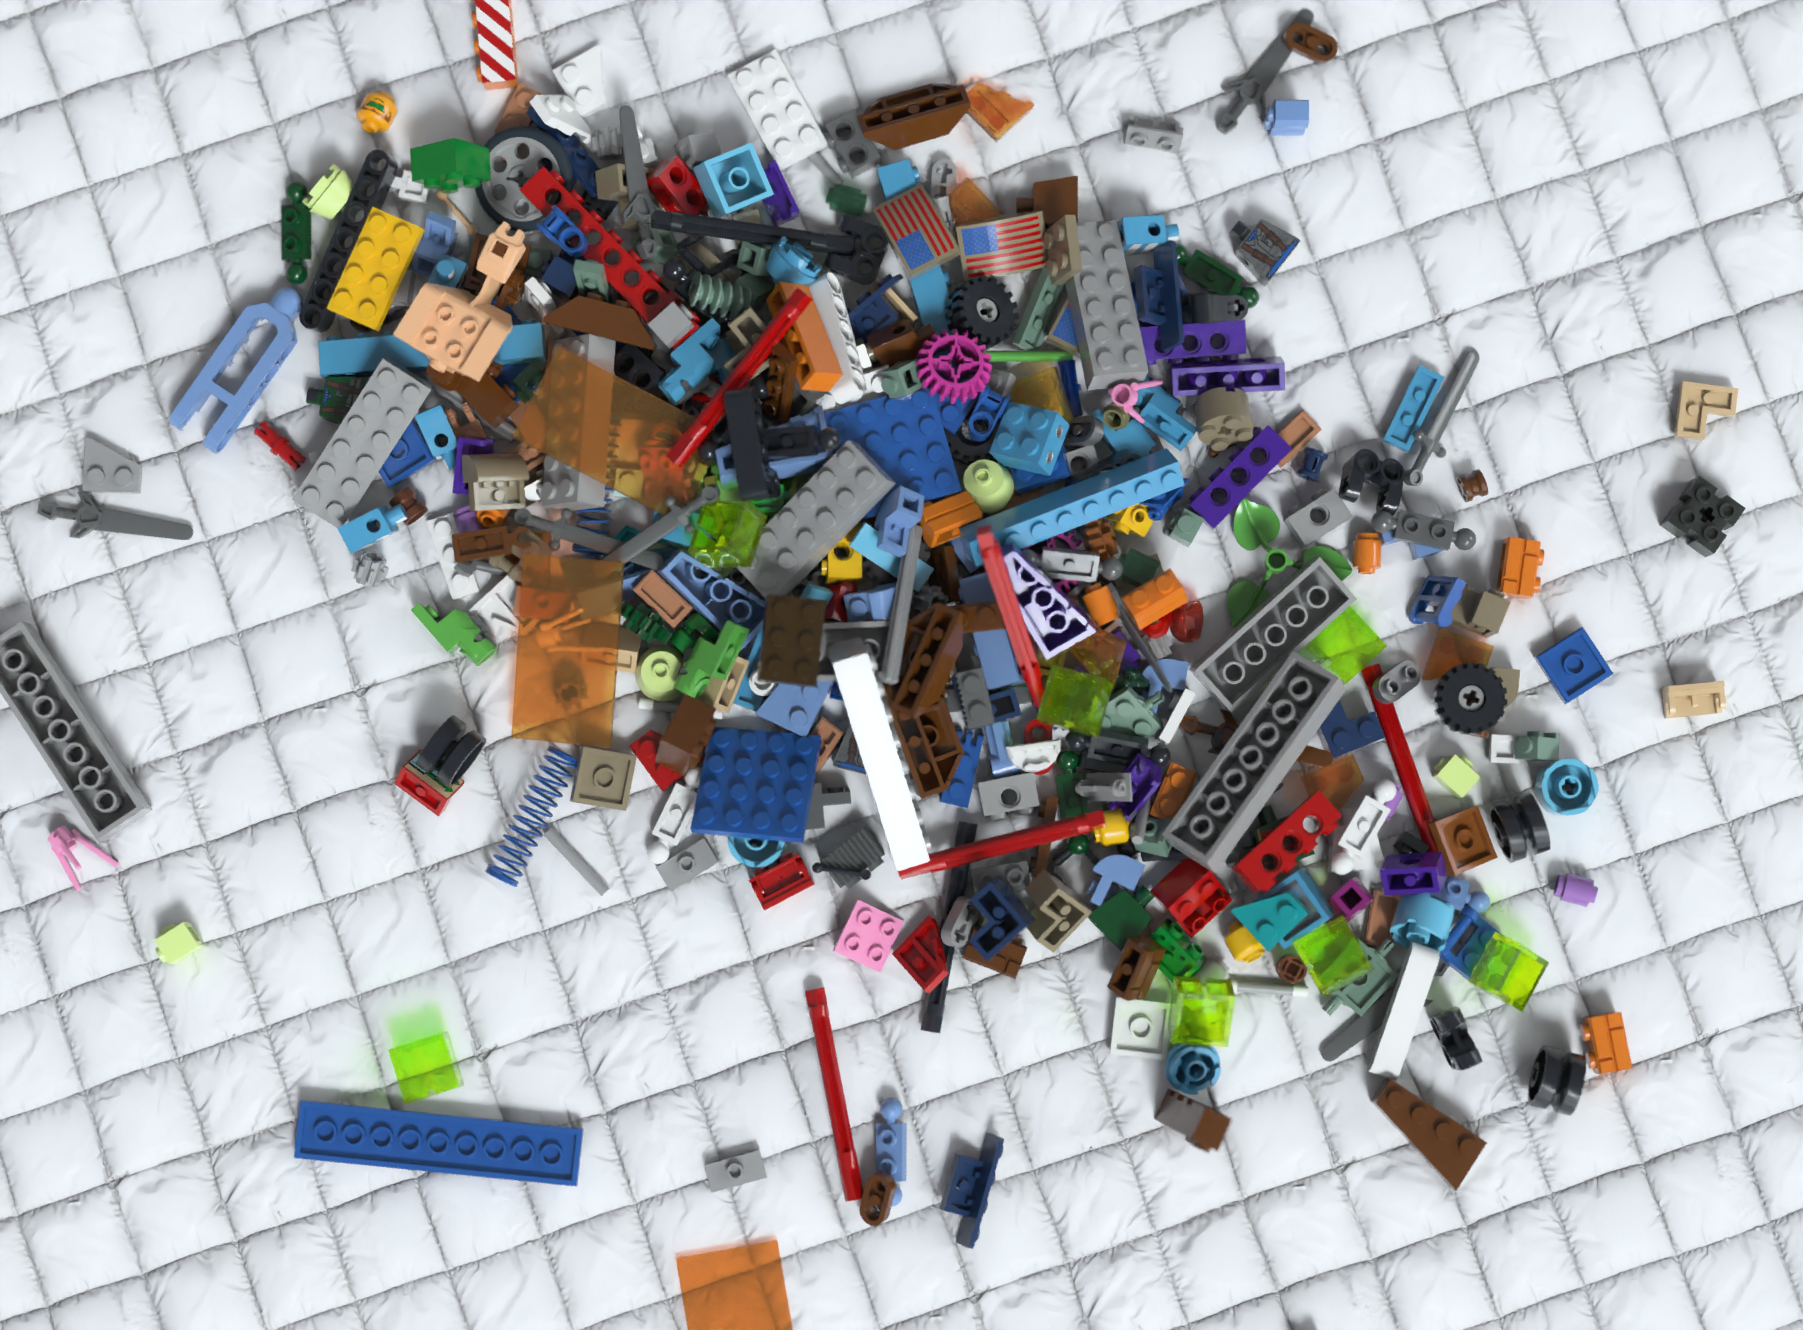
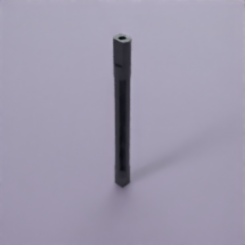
[651,210,855,257]
[921,821,978,1033]

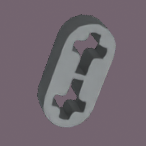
[930,159,957,210]
[941,896,980,947]

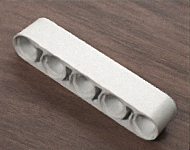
[808,272,867,405]
[1368,942,1440,1080]

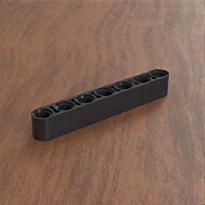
[299,149,398,333]

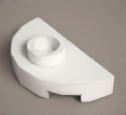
[1004,739,1061,772]

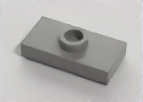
[656,838,719,892]
[704,1149,767,1193]

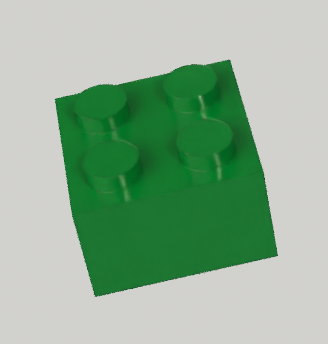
[410,138,491,194]

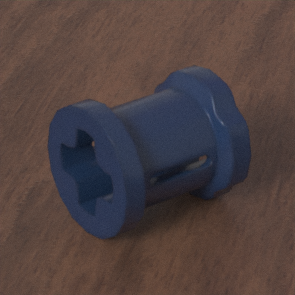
[1296,447,1328,482]

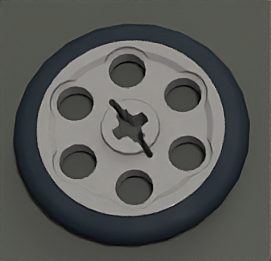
[475,126,573,232]

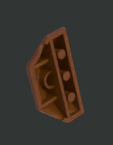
[857,83,971,150]
[543,292,657,351]
[885,603,963,718]
[885,691,964,800]

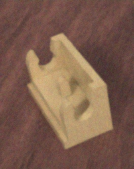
[1661,681,1726,719]

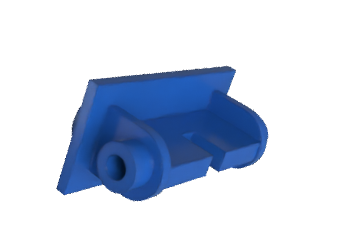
[1139,478,1190,521]

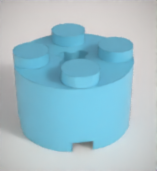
[1535,758,1599,816]
[728,836,785,868]
[1390,893,1454,951]

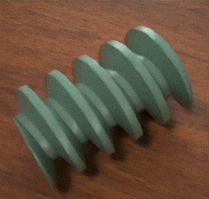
[688,271,751,321]

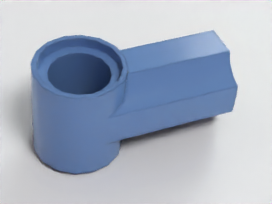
[985,721,1022,780]

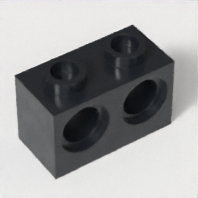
[613,344,667,407]

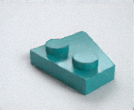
[1231,891,1310,951]

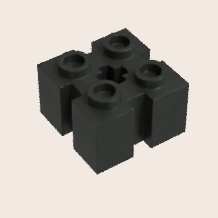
[1660,476,1746,557]

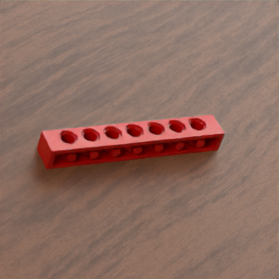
[519,166,701,350]

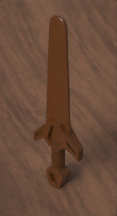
[1179,709,1334,766]

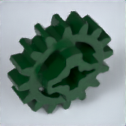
[615,600,673,645]

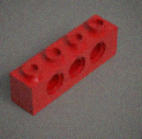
[1231,790,1342,893]

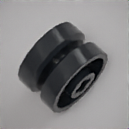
[417,715,486,788]
[1489,792,1551,863]
[1528,1045,1586,1116]

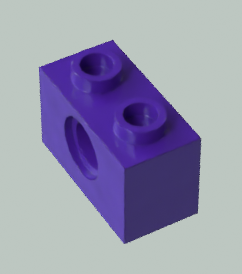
[1380,852,1447,896]

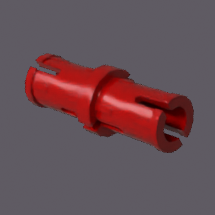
[253,420,307,471]

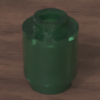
[826,183,868,217]

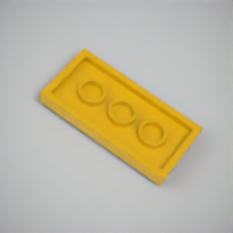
[326,207,425,332]

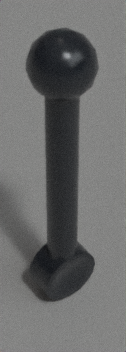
[812,862,871,880]

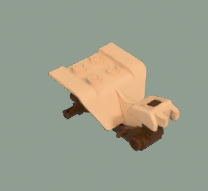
[393,221,526,391]

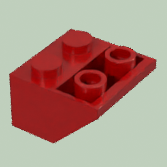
[1150,859,1232,938]

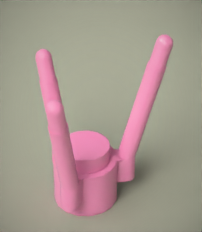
[1108,379,1163,424]
[47,826,119,891]

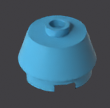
[766,236,822,285]
[1165,1038,1221,1095]

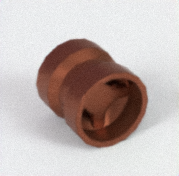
[389,487,428,526]
[1276,954,1307,983]

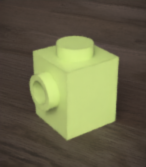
[1432,754,1480,799]
[154,922,204,965]

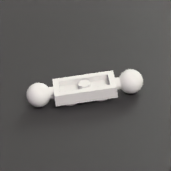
[647,765,702,864]
[1331,779,1397,875]

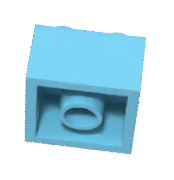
[693,142,774,218]

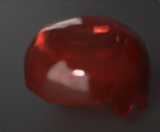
[1169,601,1204,643]

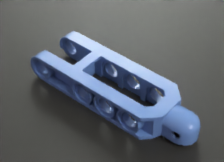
[169,287,304,454]

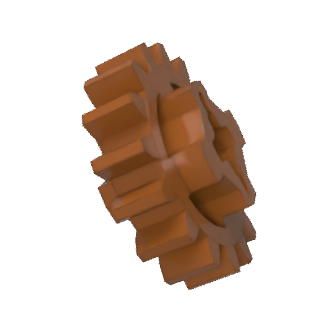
[1082,517,1119,562]

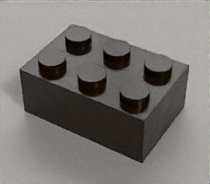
[757,594,826,688]

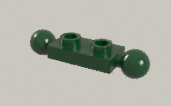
[281,181,311,285]
[1176,243,1259,309]
[1055,749,1089,855]

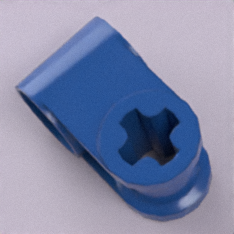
[535,204,589,257]
[967,385,1011,442]

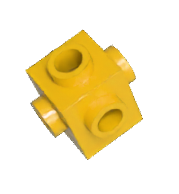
[1106,503,1153,538]

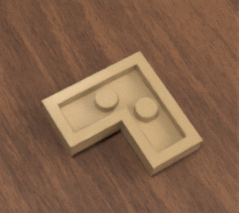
[1674,381,1738,441]

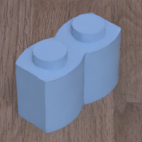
[1264,99,1309,136]

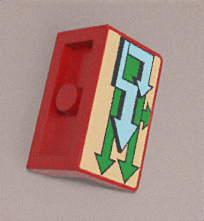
[394,749,464,817]

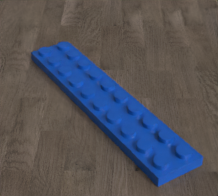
[294,1100,584,1187]

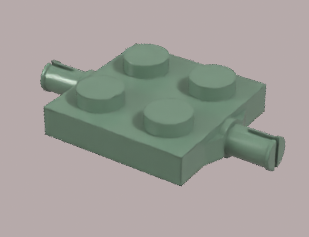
[1083,684,1165,749]
[1318,936,1399,1017]

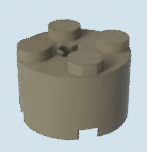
[1193,387,1254,451]

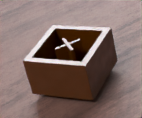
[655,694,717,776]

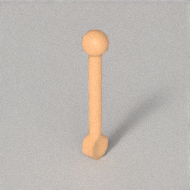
[436,190,479,236]

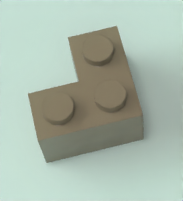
[595,163,663,231]
[724,306,780,382]
[1451,583,1511,638]
[1025,869,1092,953]

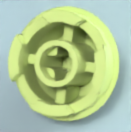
[302,163,354,220]
[959,459,1014,514]
[635,645,684,701]

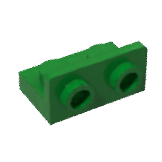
[1149,918,1207,988]

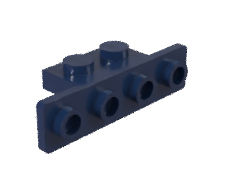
[526,106,600,197]
[1134,240,1184,352]
[847,274,904,345]
[939,1132,1004,1249]

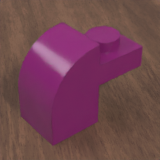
[1324,877,1375,934]

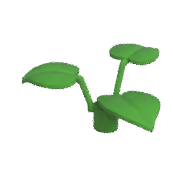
[1227,499,1352,628]

